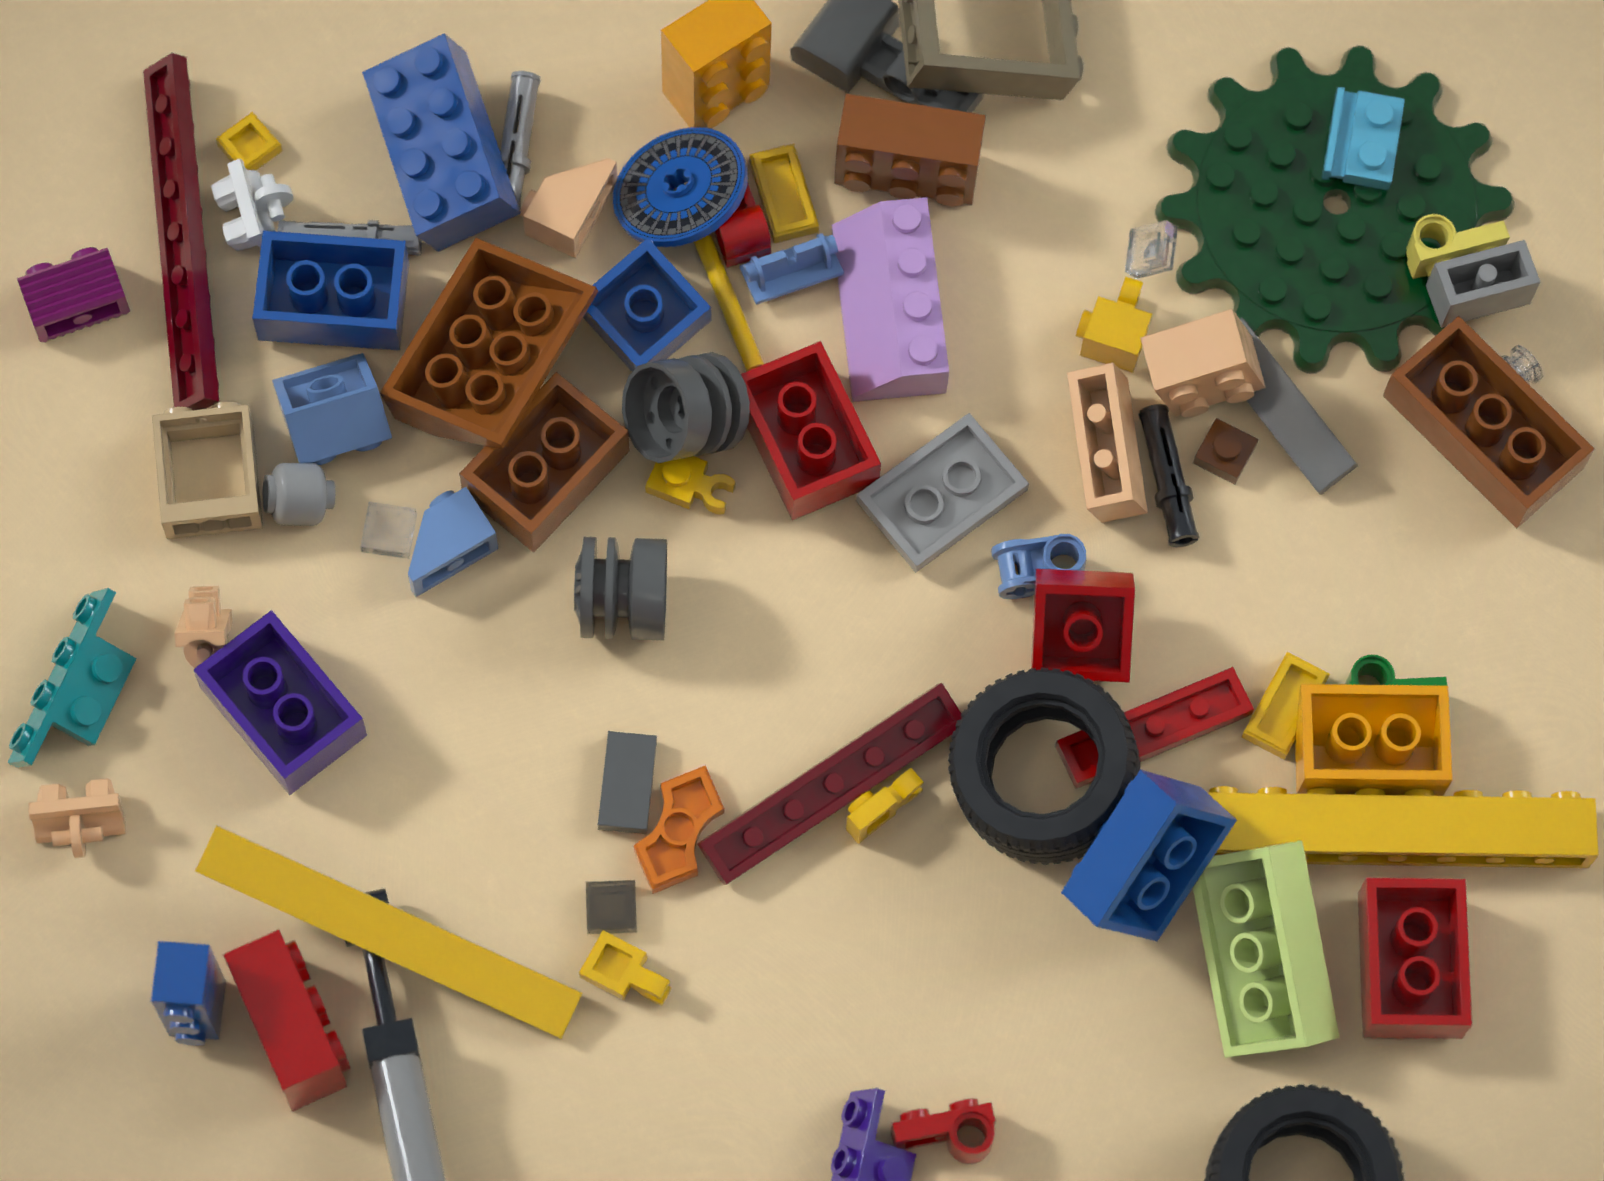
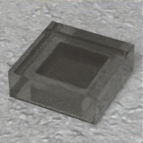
[586,880,637,934]

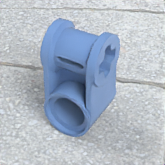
[991,534,1086,599]

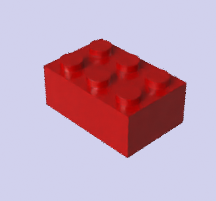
[741,341,881,520]
[1358,878,1472,1039]
[223,929,351,1112]

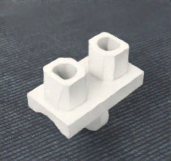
[211,158,293,251]

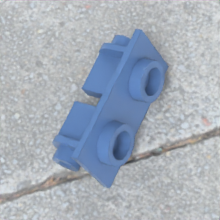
[739,233,844,305]

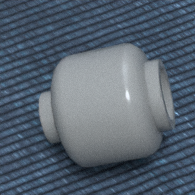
[262,463,335,526]

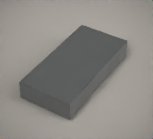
[598,731,657,834]

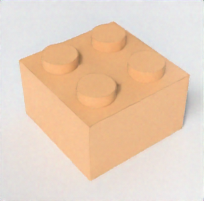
[1141,309,1266,417]

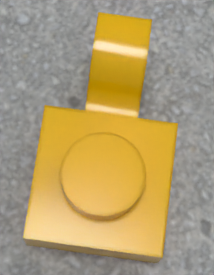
[579,930,672,1006]

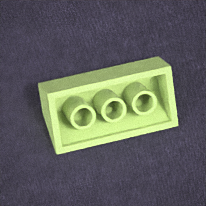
[1193,840,1340,1058]

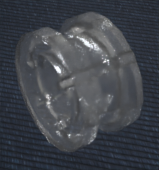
[1501,345,1543,384]

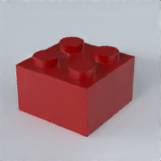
[1031,569,1135,683]

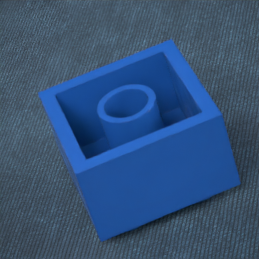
[583,238,712,372]

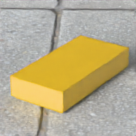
[749,143,819,244]
[1242,652,1330,760]

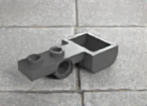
[790,0,983,113]

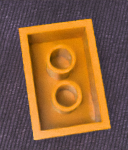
[661,0,772,128]

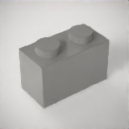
[1426,240,1540,328]

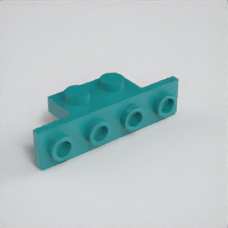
[8,588,137,768]

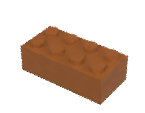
[1383,316,1595,528]

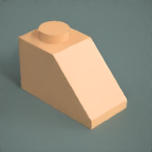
[520,158,617,258]

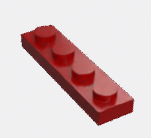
[1055,667,1254,789]

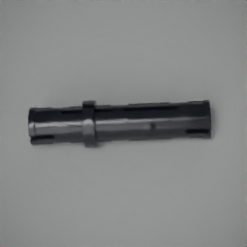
[1138,404,1200,547]

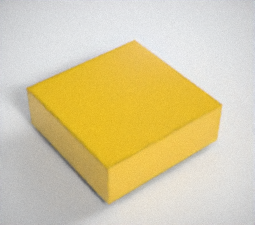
[215,112,282,170]

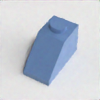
[408,487,498,597]

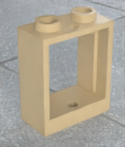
[152,401,263,539]

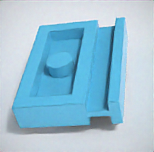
[1322,87,1405,190]

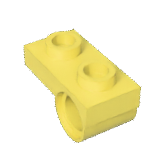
[1406,214,1510,279]

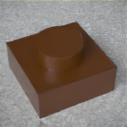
[1193,418,1259,485]

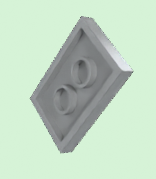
[856,413,1029,573]

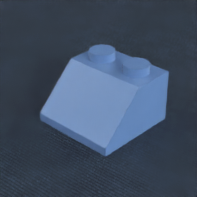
[272,353,392,465]

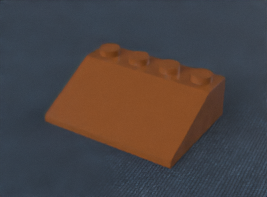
[380,238,598,449]

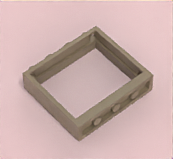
[898,0,1083,100]

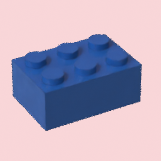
[252,231,409,351]
[1061,770,1237,941]

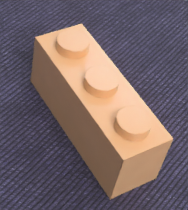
[1067,363,1148,523]

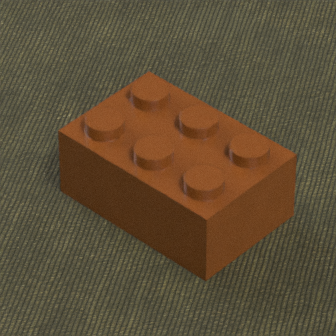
[834,94,986,207]
[459,372,629,553]

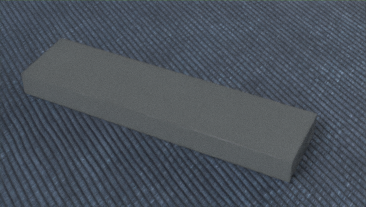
[1240,317,1358,495]

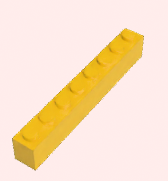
[1208,786,1599,868]

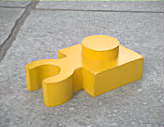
[645,456,736,515]
[846,768,924,844]

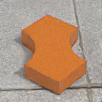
[633,765,725,894]

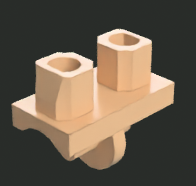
[175,585,233,668]
[29,778,126,858]

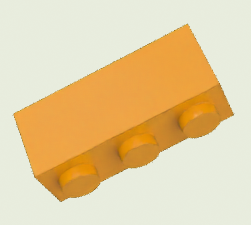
[1295,684,1453,796]

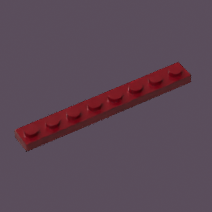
[143,53,220,410]

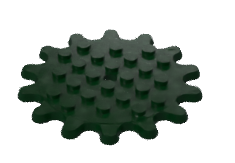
[1155,46,1515,373]

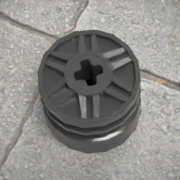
[622,352,750,463]
[574,537,667,640]

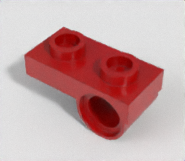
[714,183,771,268]
[890,1098,996,1164]

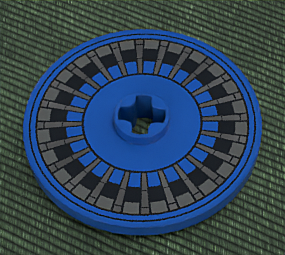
[613,127,748,247]

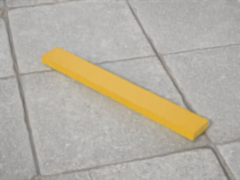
[195,825,582,1039]

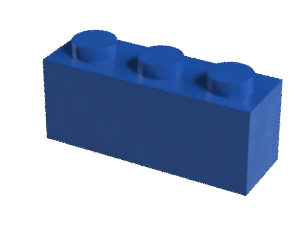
[151,941,226,1046]

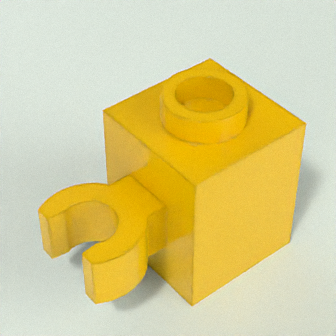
[1075,276,1152,373]

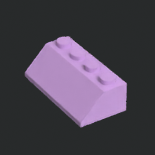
[832,197,949,402]

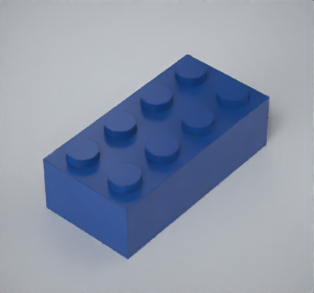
[362,33,521,252]

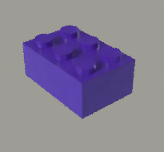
[193,610,367,795]

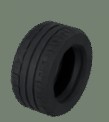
[948,667,1141,865]
[1204,1084,1404,1181]

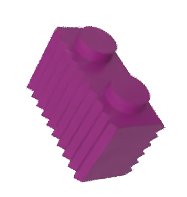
[17,247,130,343]

